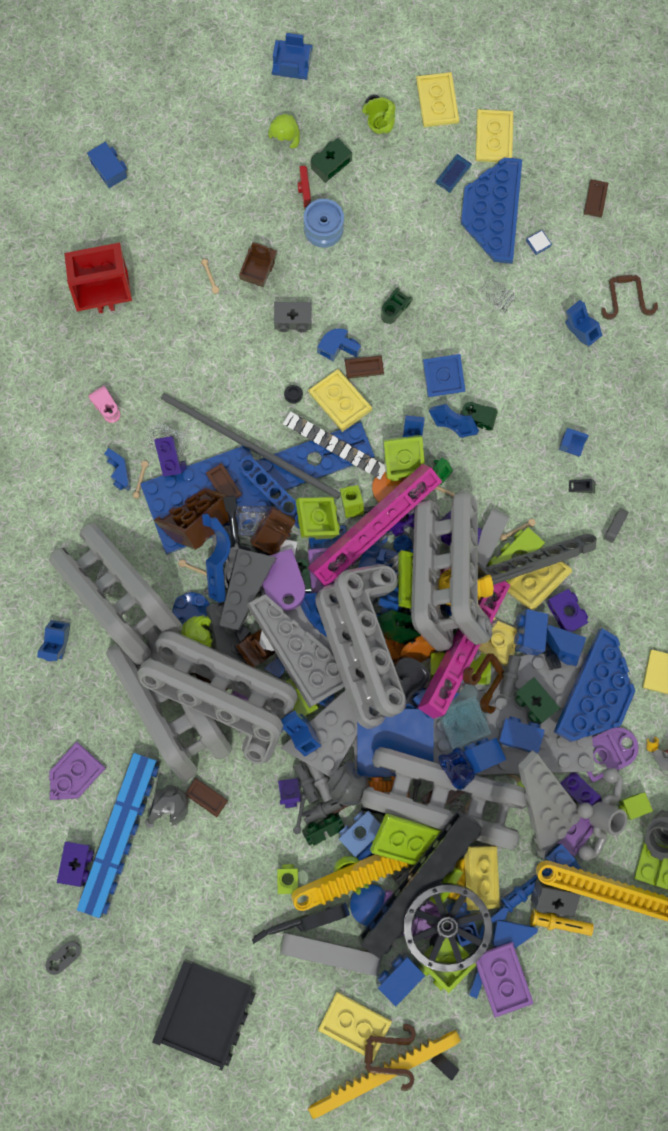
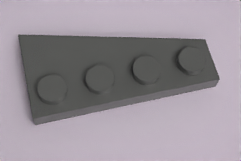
[219,548,277,630]
[206,602,246,664]

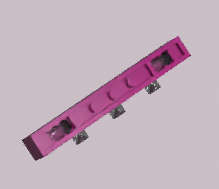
[307,464,442,586]
[417,581,511,719]

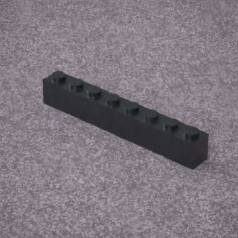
[358,808,482,959]

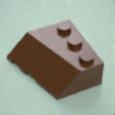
[154,488,237,550]

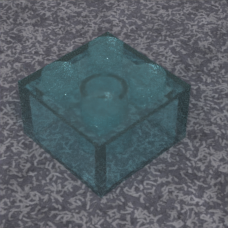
[438,696,491,750]

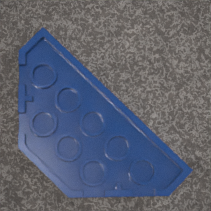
[461,157,522,264]
[553,628,635,742]

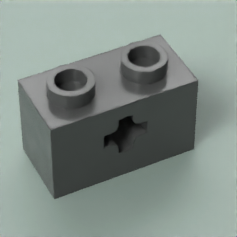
[274,302,312,332]
[530,878,581,917]

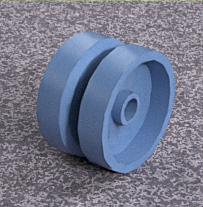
[304,199,344,248]

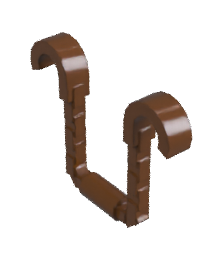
[601,275,658,320]
[463,653,504,714]
[364,1024,416,1091]

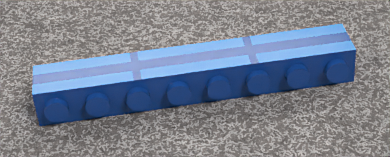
[77,753,160,918]

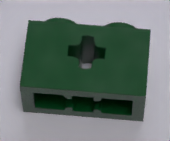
[311,138,352,183]
[377,610,421,644]
[513,677,560,725]

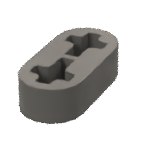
[603,507,629,543]
[45,941,81,975]

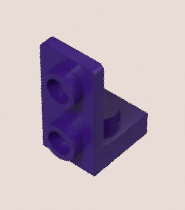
[154,436,187,477]
[560,772,602,806]
[278,778,301,808]

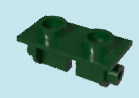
[302,812,345,846]

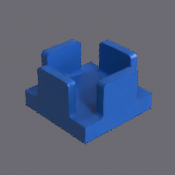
[272,33,313,80]

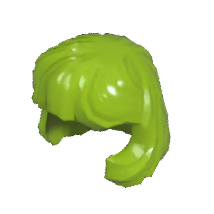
[362,97,396,135]
[268,114,300,148]
[180,615,212,647]

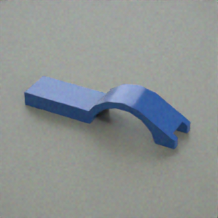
[202,514,231,603]
[467,906,509,999]

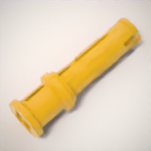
[530,908,594,936]

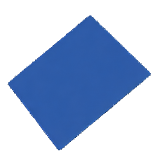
[357,709,434,777]

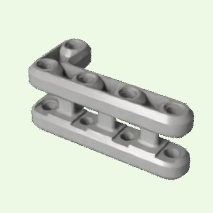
[411,491,492,651]
[49,523,183,664]
[315,564,406,729]
[106,626,232,781]
[138,631,298,764]
[361,747,528,850]

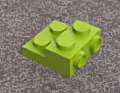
[383,435,425,481]
[296,497,340,539]
[634,841,668,890]
[418,937,476,993]

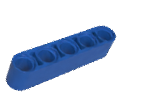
[239,457,300,529]

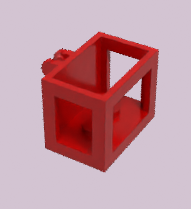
[64,242,132,314]

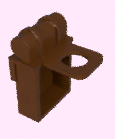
[239,242,278,287]
[250,507,296,555]
[235,629,276,667]

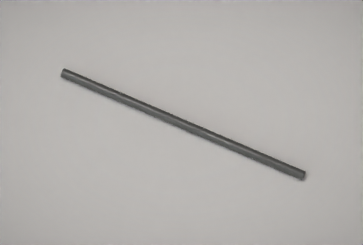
[161,393,341,499]

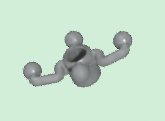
[577,768,627,861]

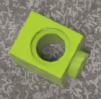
[340,485,364,518]
[618,792,653,820]
[277,864,298,894]

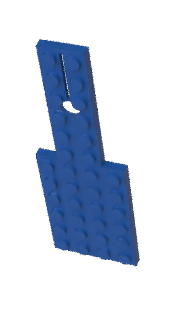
[140,422,375,555]

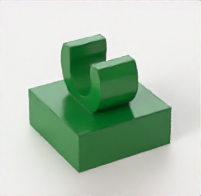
[433,458,453,485]

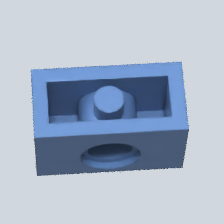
[339,811,381,857]

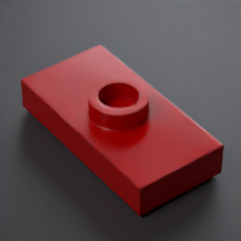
[297,166,311,208]

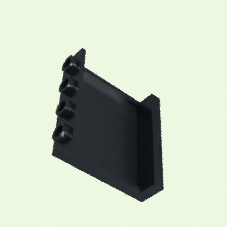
[152,959,256,1071]

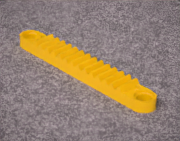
[291,854,409,911]
[536,860,668,921]
[307,1030,461,1119]

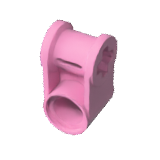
[88,385,120,423]

